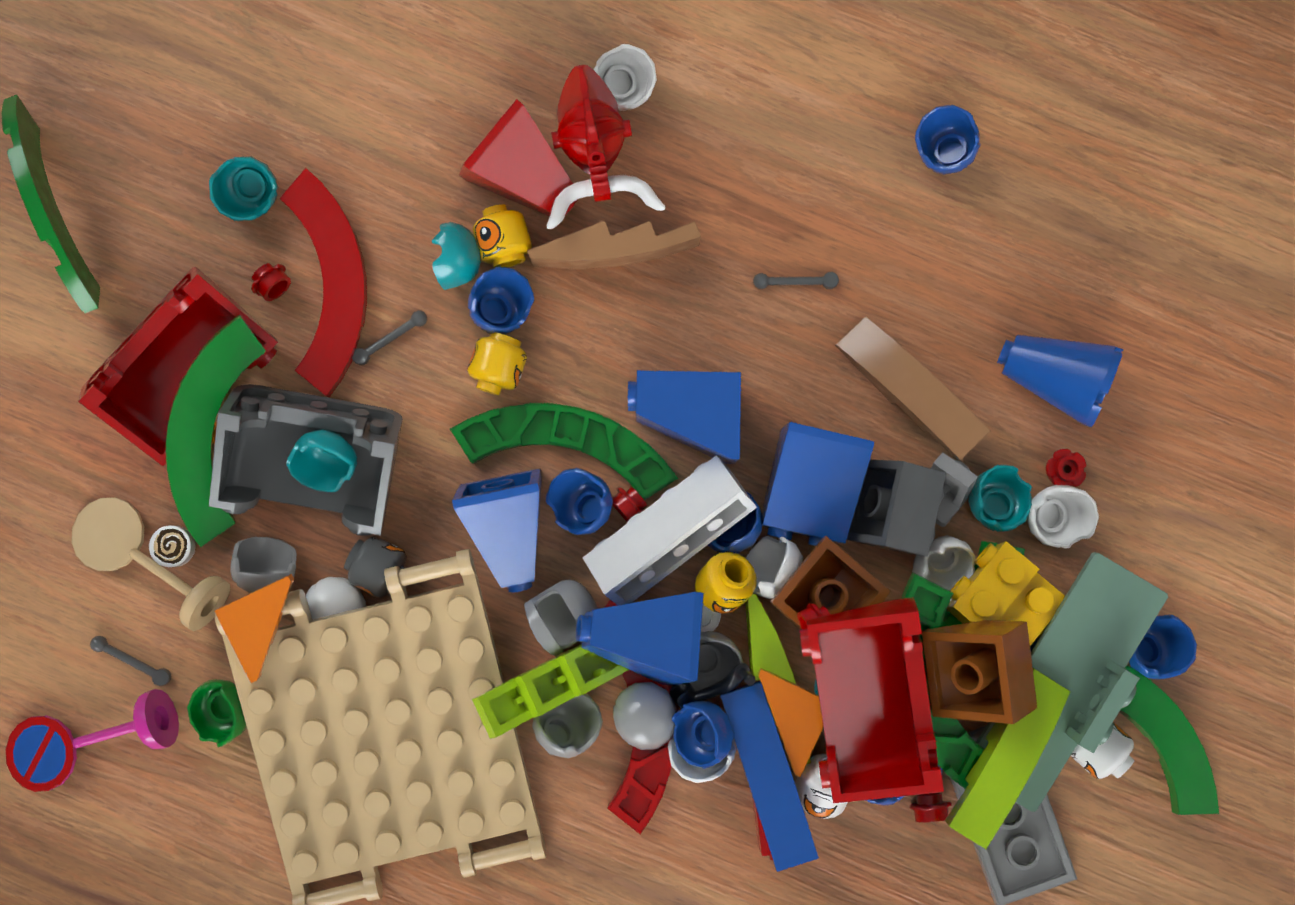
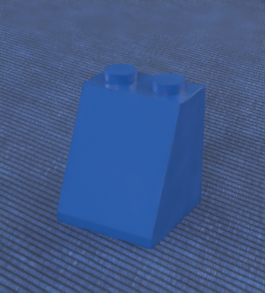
[628,370,741,464]
[762,422,875,546]

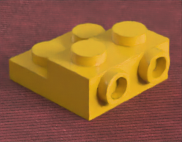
[947,541,1065,646]

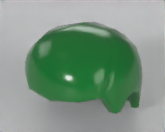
[187,679,247,747]

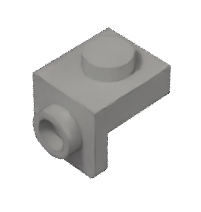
[931,452,978,527]

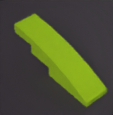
[745,593,811,764]
[472,644,629,739]
[945,668,1070,850]

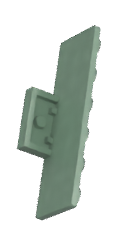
[976,552,1168,812]

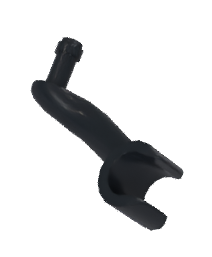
[670,663,755,709]

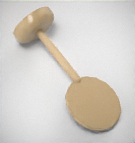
[71,498,230,631]

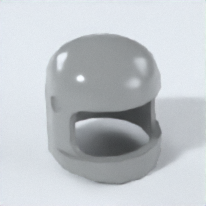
[524,580,598,657]

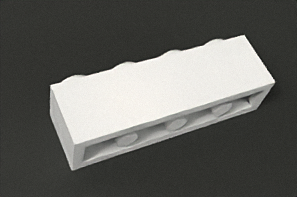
[583,455,757,605]

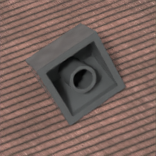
[847,459,946,557]

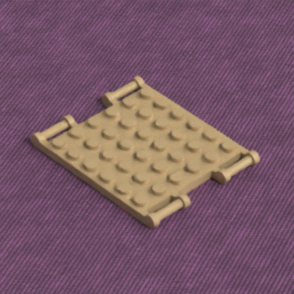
[215,549,547,905]

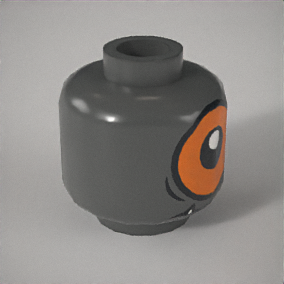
[344,536,407,598]

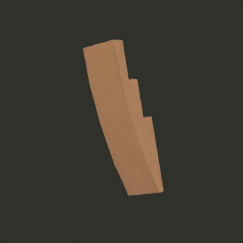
[527,221,701,269]
[835,316,991,461]

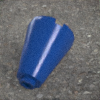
[997,335,1123,427]

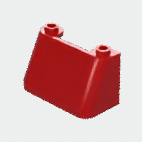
[78,267,278,466]
[799,597,944,803]

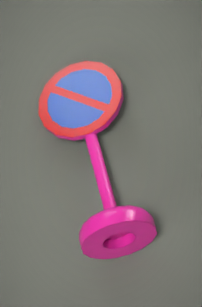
[5,689,179,792]

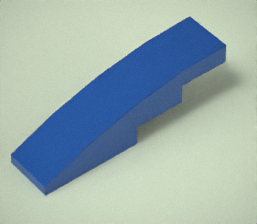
[720,681,819,872]

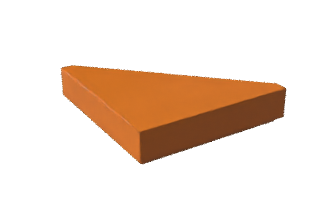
[214,574,294,683]
[758,668,823,777]

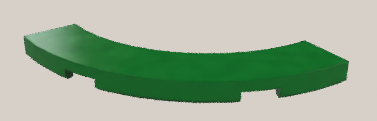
[2,94,100,313]
[166,315,266,547]
[450,403,678,501]
[901,572,985,789]
[1120,665,1219,815]

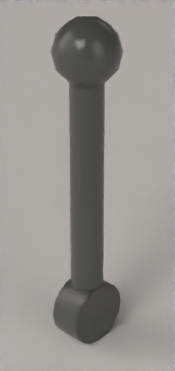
[753,272,839,289]
[352,311,427,365]
[90,636,171,686]

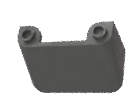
[209,384,403,536]

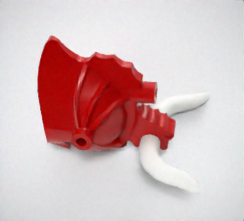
[546,65,665,229]

